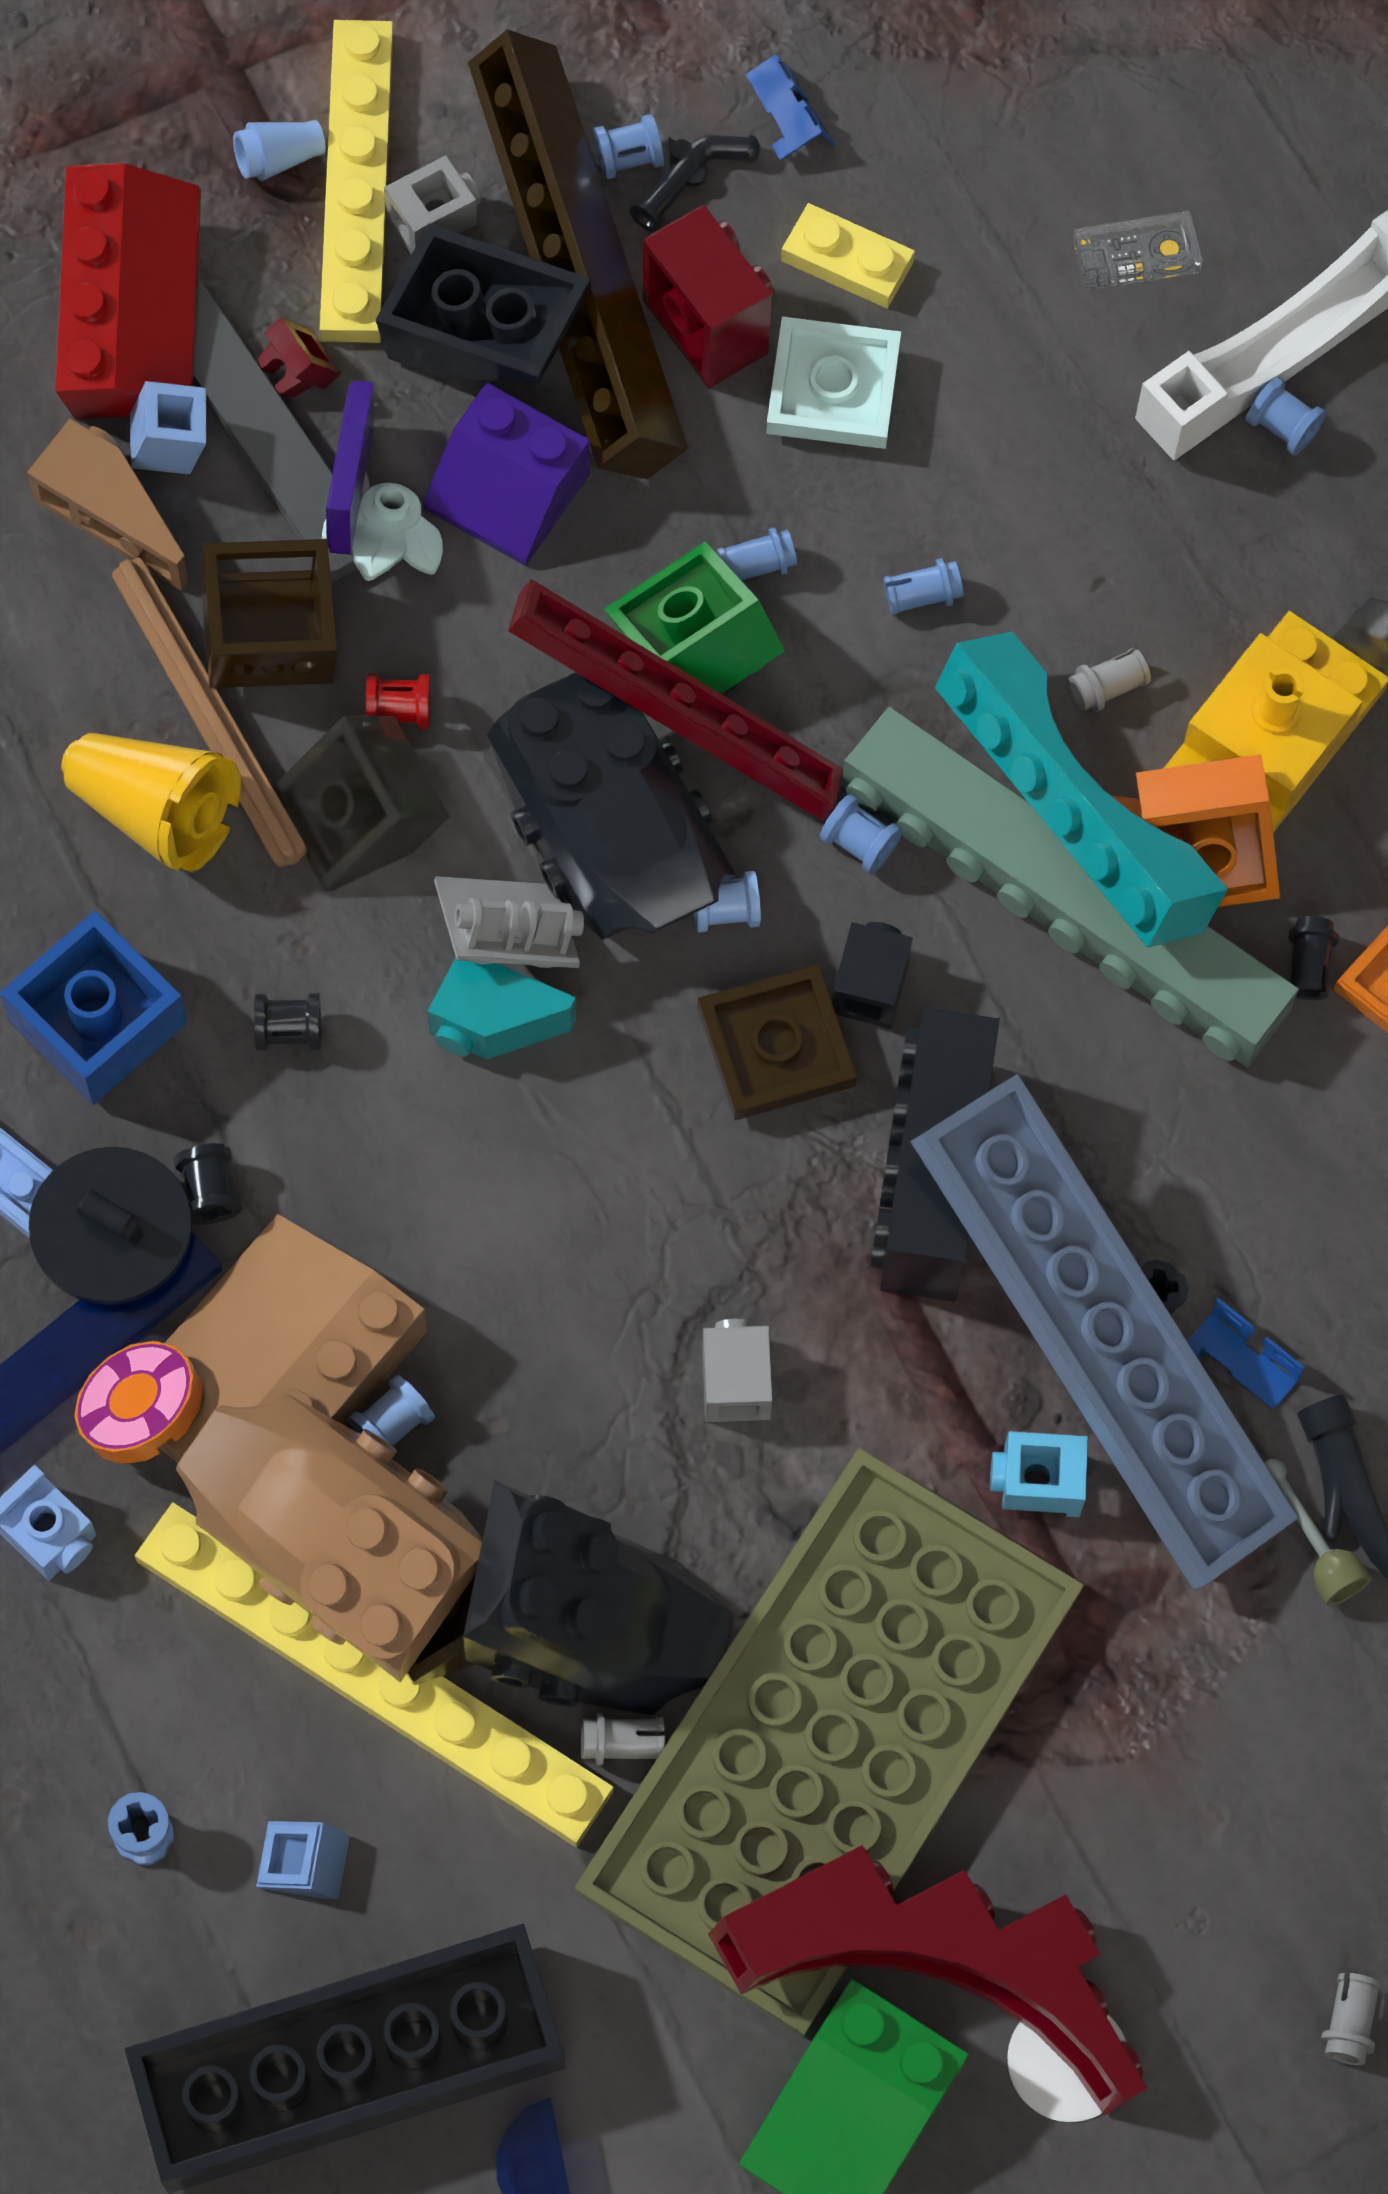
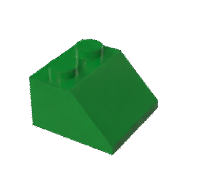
[604,541,785,694]

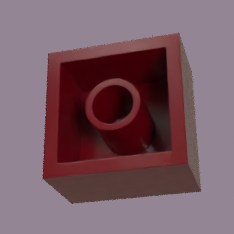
[642,204,774,389]

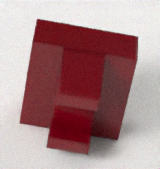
[257,317,342,398]

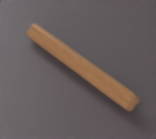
[112,558,307,868]

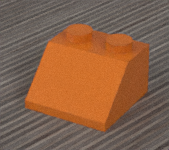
[1136,754,1280,907]

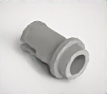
[1068,647,1151,712]
[580,1712,665,1766]
[1321,1973,1382,2065]

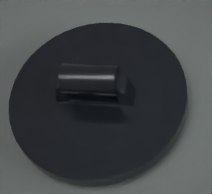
[28,1147,192,1305]

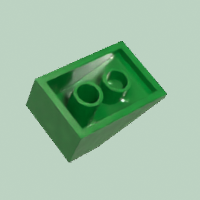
[738,1979,969,2194]

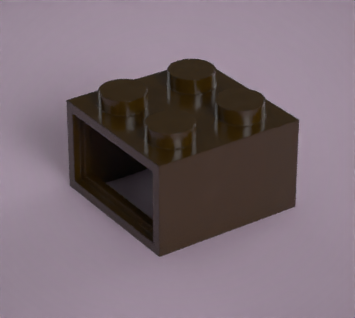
[200,539,337,688]

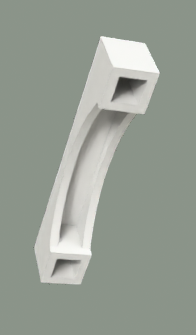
[1135,210,1388,461]

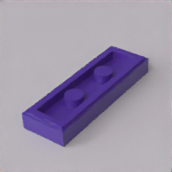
[326,381,374,555]

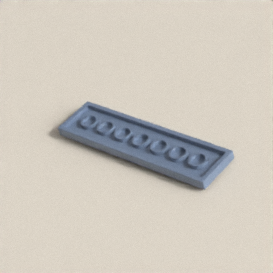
[910,1074,1298,1590]

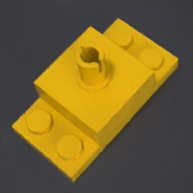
[1163,611,1388,833]

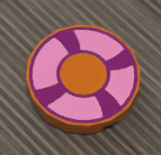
[74,1341,203,1464]

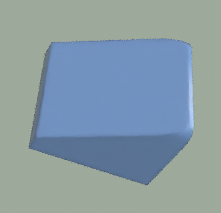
[256,1821,349,1899]

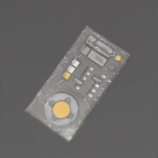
[1072,211,1203,291]

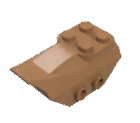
[176,1393,483,1683]

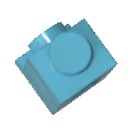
[990,1431,1088,1518]

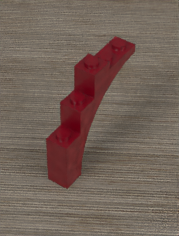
[708,1845,1148,2116]

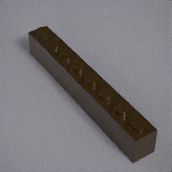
[468,29,688,480]

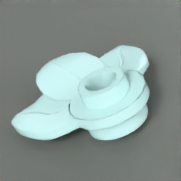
[322,483,443,581]

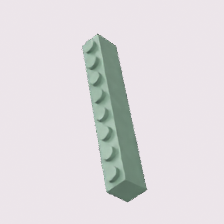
[842,707,1299,1068]

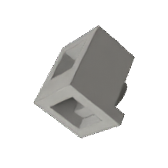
[384,155,481,255]

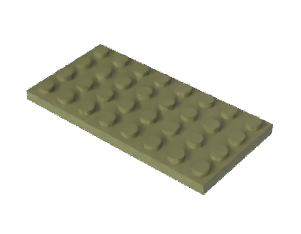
[574,1447,1084,2039]

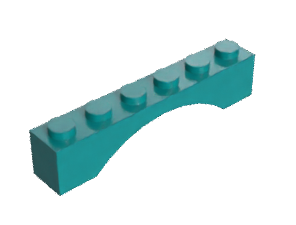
[935,631,1228,948]

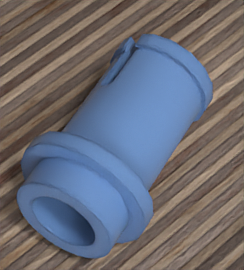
[717,527,798,581]
[883,558,964,615]

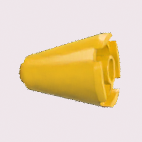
[61,733,241,873]

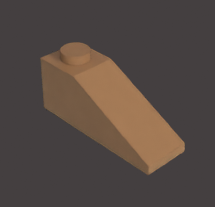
[27,418,189,592]

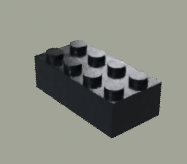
[870,1007,1000,1302]

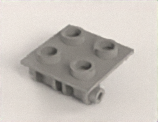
[434,876,584,968]

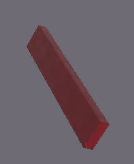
[508,579,843,822]

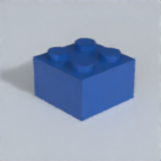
[0,910,187,1106]

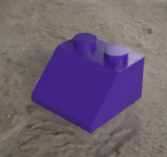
[423,382,590,566]

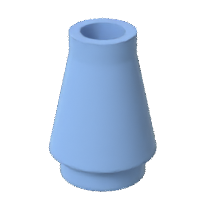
[233,120,326,181]

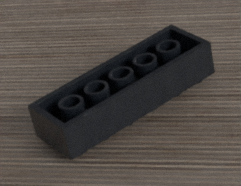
[124,1923,565,2194]

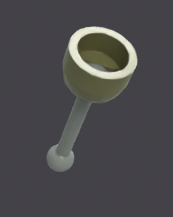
[1264,1459,1372,1606]

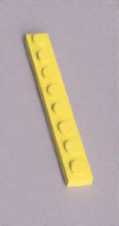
[134,1502,613,1848]

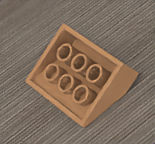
[158,1214,427,1463]

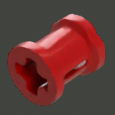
[366,674,431,730]

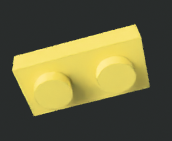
[781,203,915,309]

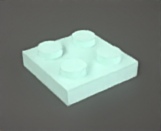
[766,317,901,449]

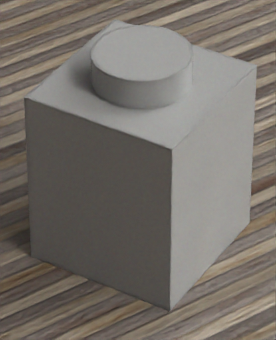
[702,1319,772,1422]

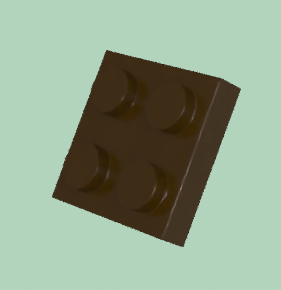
[697,964,857,1120]

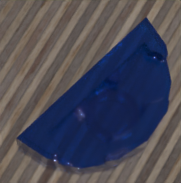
[496,2097,570,2194]

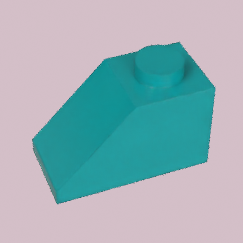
[427,957,576,1060]

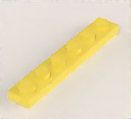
[320,20,393,343]

